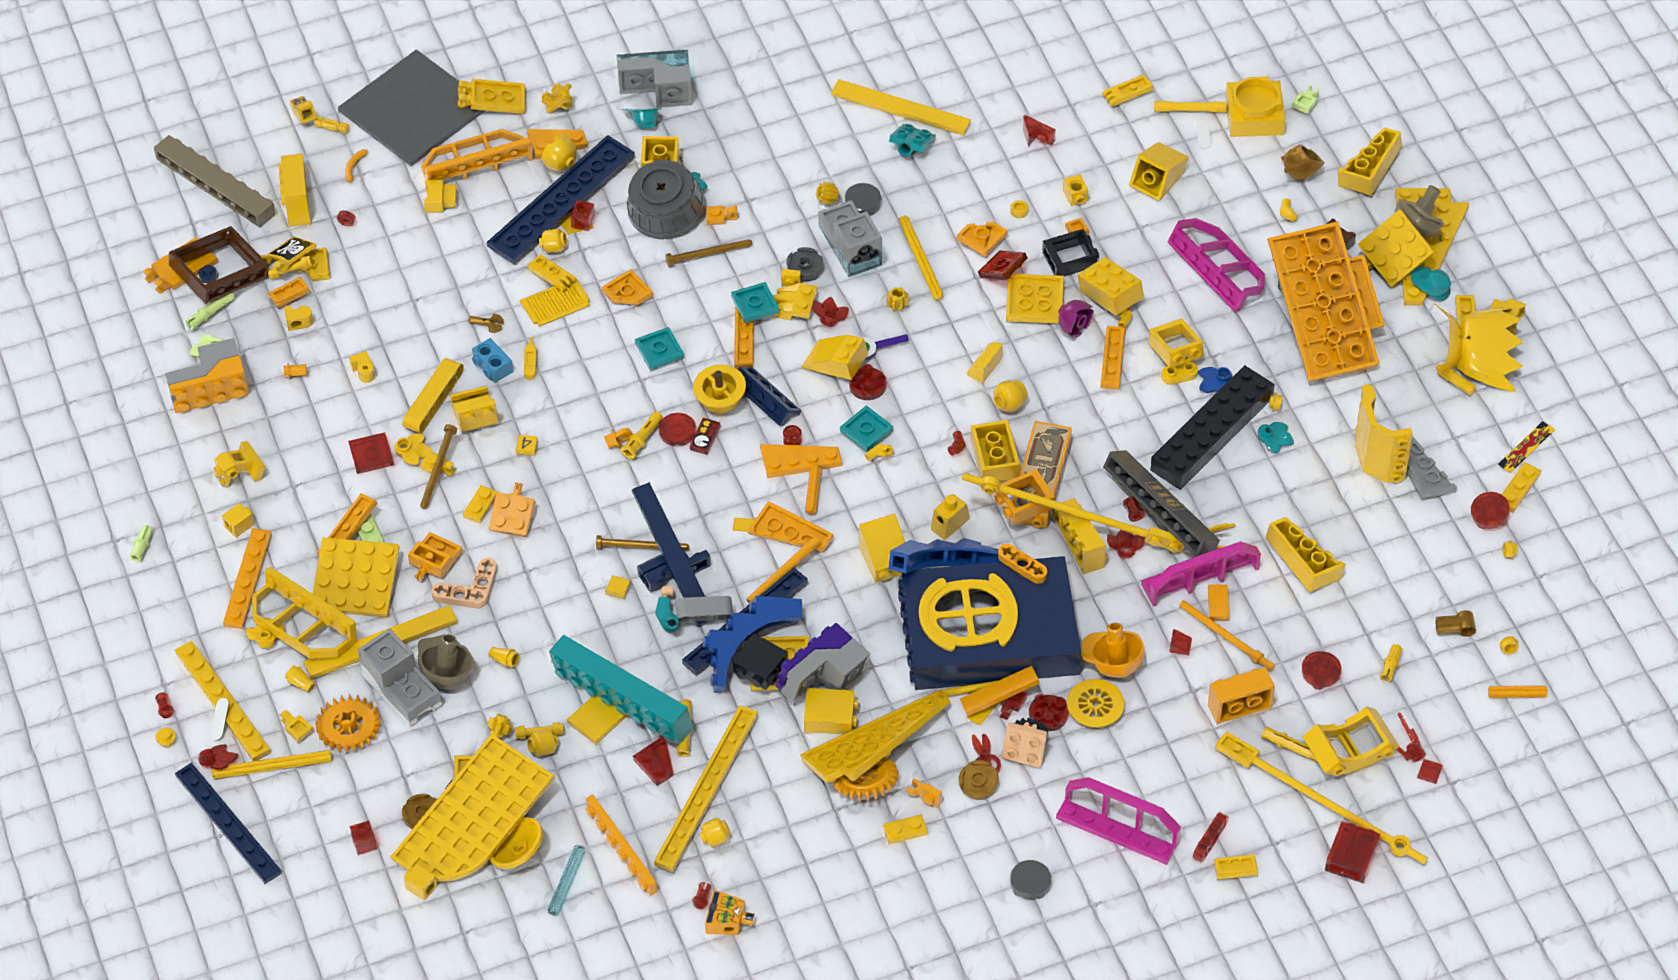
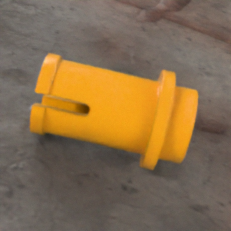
[283,363,307,378]

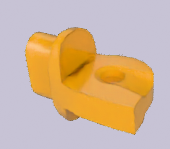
[604,428,634,449]

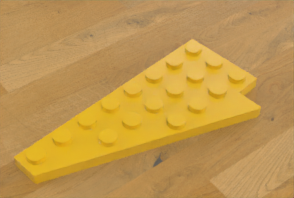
[1395,188,1469,306]
[800,690,950,783]

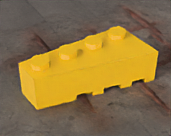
[278,153,311,227]
[1053,498,1107,575]
[1265,517,1346,592]

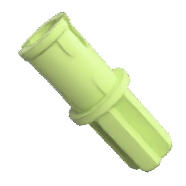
[129,525,153,562]

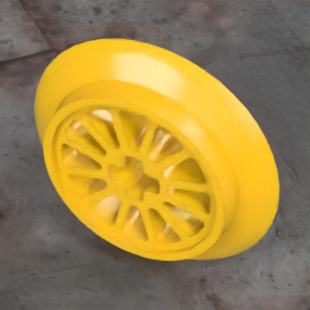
[1067,679,1125,727]

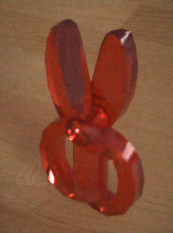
[972,734,1001,773]

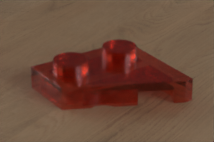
[633,736,673,786]

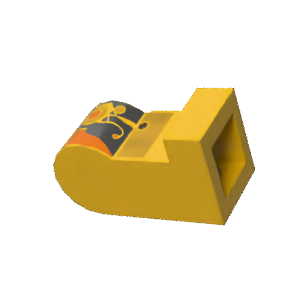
[289,96,317,124]

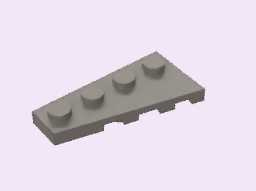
[1407,436,1457,499]

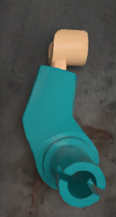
[655,585,680,632]

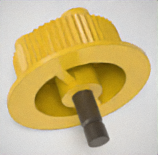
[693,365,746,415]

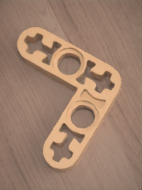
[431,558,497,608]

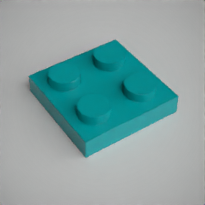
[731,282,779,323]
[635,327,684,370]
[840,405,893,452]

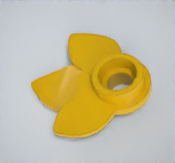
[394,433,432,465]
[245,618,285,649]

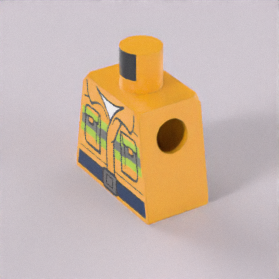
[705,890,755,935]

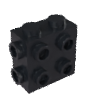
[732,634,788,690]

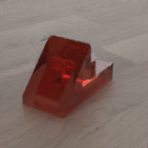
[1023,115,1056,147]

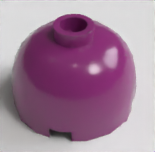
[1058,300,1094,338]

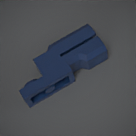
[637,547,711,593]

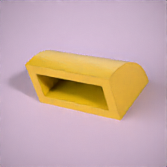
[967,342,1003,383]

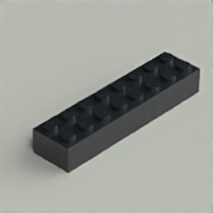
[1150,365,1275,490]

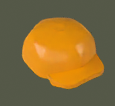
[1081,622,1145,678]

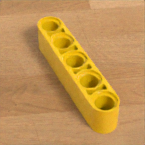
[402,357,464,433]

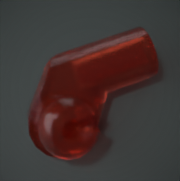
[947,431,965,456]

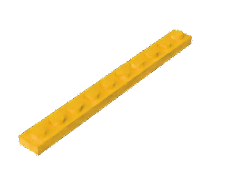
[654,705,758,872]

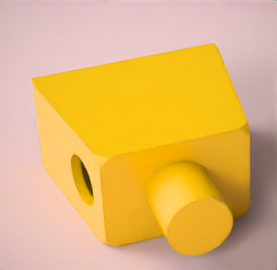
[931,494,970,540]

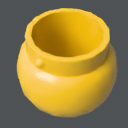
[994,379,1028,412]

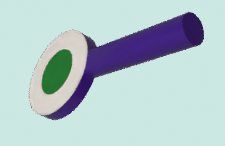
[861,334,909,360]

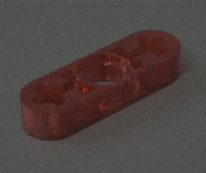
[1192,812,1229,863]

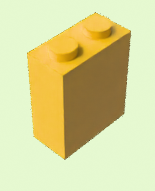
[804,688,858,734]

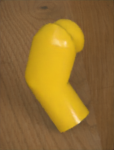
[1118,308,1133,328]

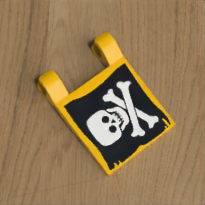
[260,236,317,274]

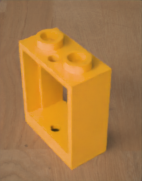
[994,469,1055,525]

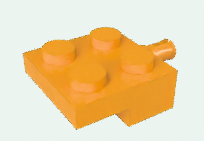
[488,482,536,537]
[408,532,463,581]

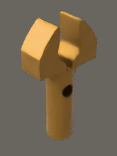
[468,313,504,333]

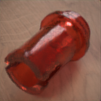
[155,692,174,718]
[692,882,712,909]

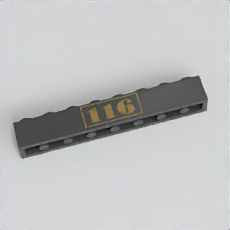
[1103,450,1220,557]

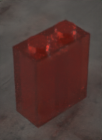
[1325,821,1380,884]

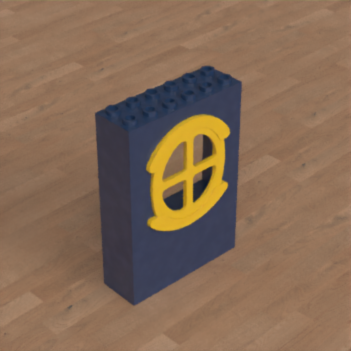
[898,556,1081,690]

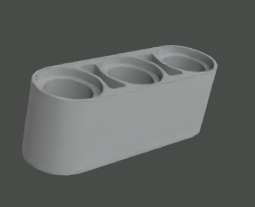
[675,596,733,622]

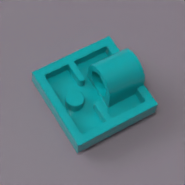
[889,124,936,157]

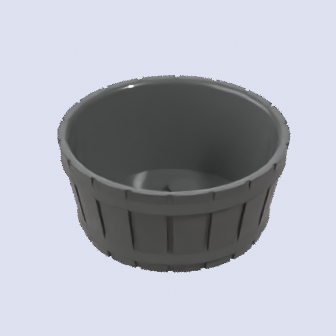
[627,160,705,239]

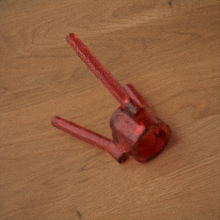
[1396,713,1426,763]

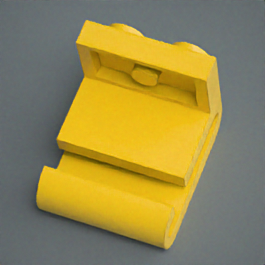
[450,385,498,432]

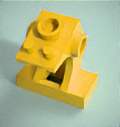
[214,441,265,488]

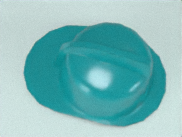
[622,108,661,129]
[1410,267,1451,301]

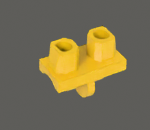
[541,83,573,114]

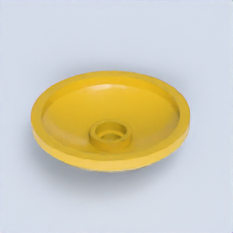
[490,817,543,869]

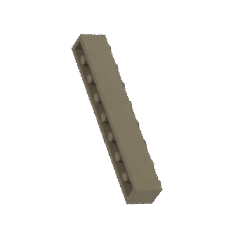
[154,135,275,228]

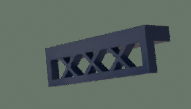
[737,366,802,426]

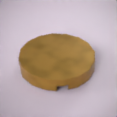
[958,760,999,800]
[402,794,437,829]

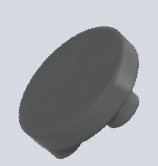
[845,183,881,216]
[1010,860,1051,899]

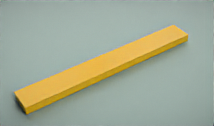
[832,79,971,136]
[303,605,457,680]

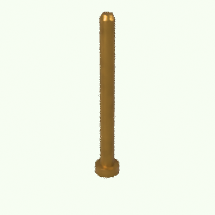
[665,239,753,267]
[420,424,458,509]
[596,535,689,551]

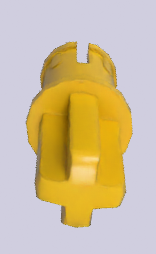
[1380,644,1403,682]

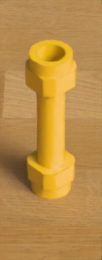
[268,256,313,279]
[515,722,564,740]

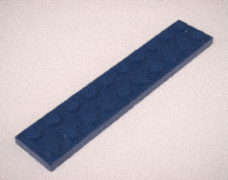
[486,135,635,264]

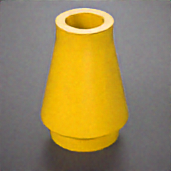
[489,647,519,668]
[285,665,315,692]

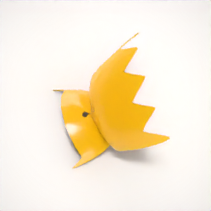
[1434,303,1523,392]

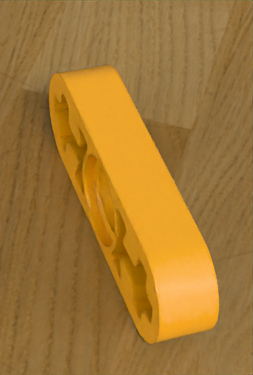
[998,544,1047,584]

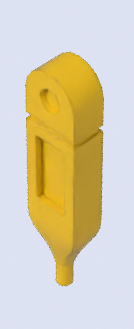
[524,337,537,380]

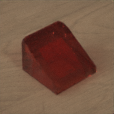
[1170,629,1192,655]

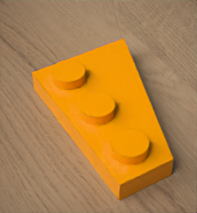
[527,129,588,159]

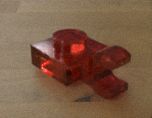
[1000,692,1027,720]

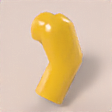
[1279,198,1298,222]
[864,444,893,461]

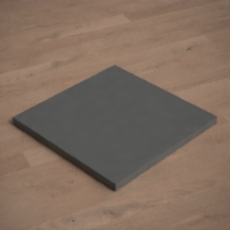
[338,49,485,166]

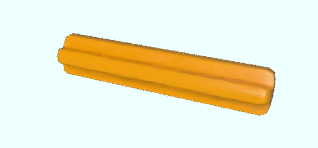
[805,465,821,515]
[1488,685,1547,698]

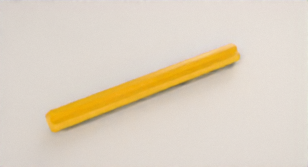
[899,215,943,300]
[212,750,332,779]

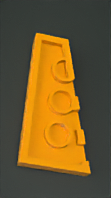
[760,444,842,478]
[748,501,834,552]

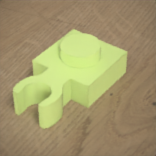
[1292,85,1319,114]

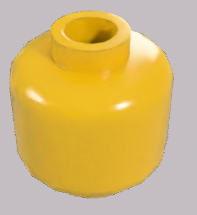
[539,228,568,254]
[527,729,558,757]
[699,817,731,847]

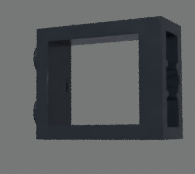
[1042,229,1099,276]

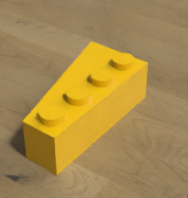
[1338,127,1402,196]

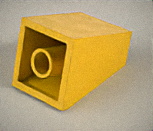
[1129,142,1189,201]
[859,513,905,583]

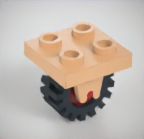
[1002,718,1048,768]

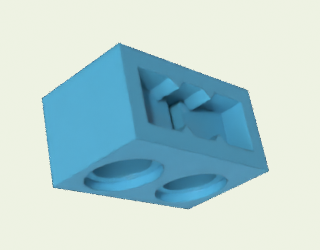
[472,338,513,383]

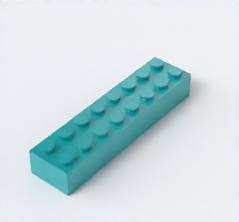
[549,634,693,745]

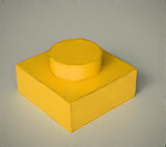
[781,269,801,286]

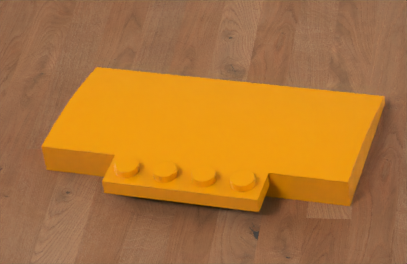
[1267,222,1385,382]

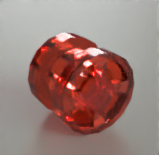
[783,425,802,445]

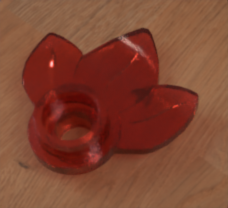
[812,297,849,327]
[1107,530,1145,558]
[198,744,239,770]

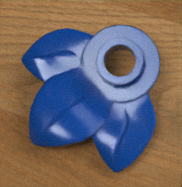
[1198,367,1233,393]

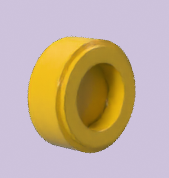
[1010,200,1029,218]

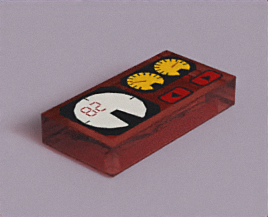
[690,418,721,455]

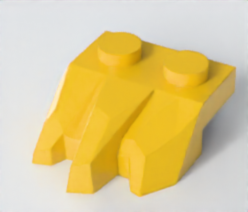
[773,283,817,320]

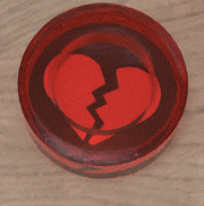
[337,210,356,226]

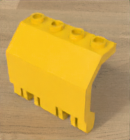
[1355,384,1413,483]

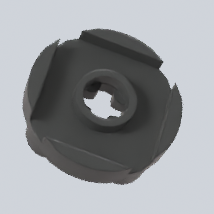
[787,247,823,281]

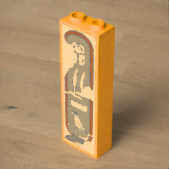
[1009,421,1072,528]

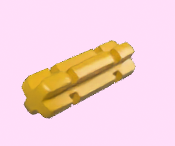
[314,116,349,134]

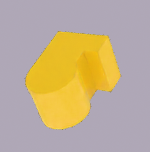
[284,306,313,331]
[349,351,375,383]

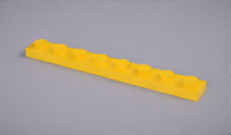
[175,640,271,761]

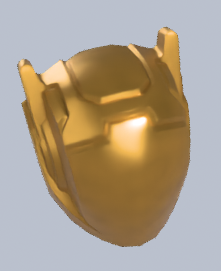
[1281,144,1325,180]

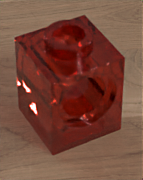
[571,200,595,231]
[349,820,377,855]

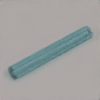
[548,845,585,916]

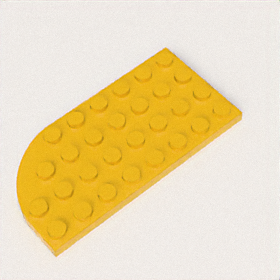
[390,733,555,882]

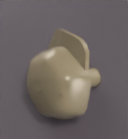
[1394,185,1444,238]
[418,634,475,690]

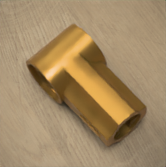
[1435,610,1476,637]

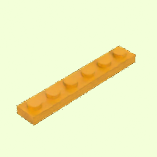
[223,528,272,629]
[585,794,657,896]

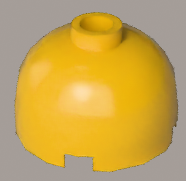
[541,134,577,171]

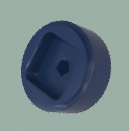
[198,265,218,283]

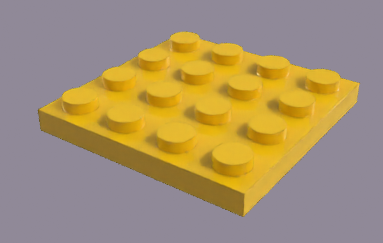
[312,537,400,618]

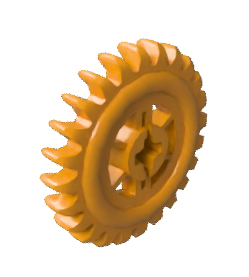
[315,694,381,752]
[833,757,898,801]

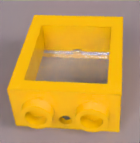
[1149,318,1203,368]

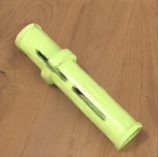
[185,293,235,330]

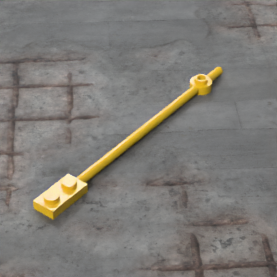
[962,473,1185,553]
[1215,731,1428,865]

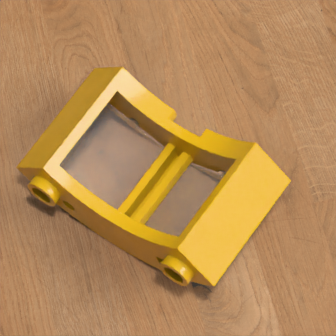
[1302,706,1400,776]

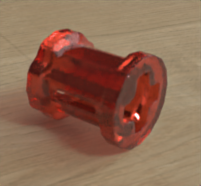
[1123,496,1145,522]

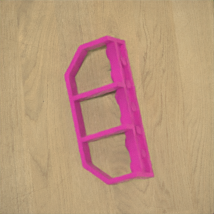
[1167,218,1265,312]
[1141,541,1261,607]
[1056,777,1181,865]

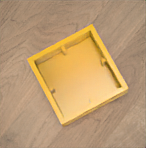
[1225,76,1286,137]

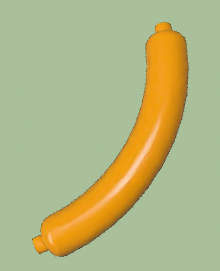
[345,149,368,183]

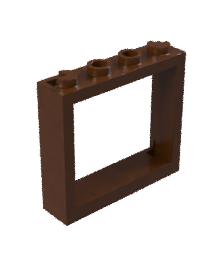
[169,226,268,304]

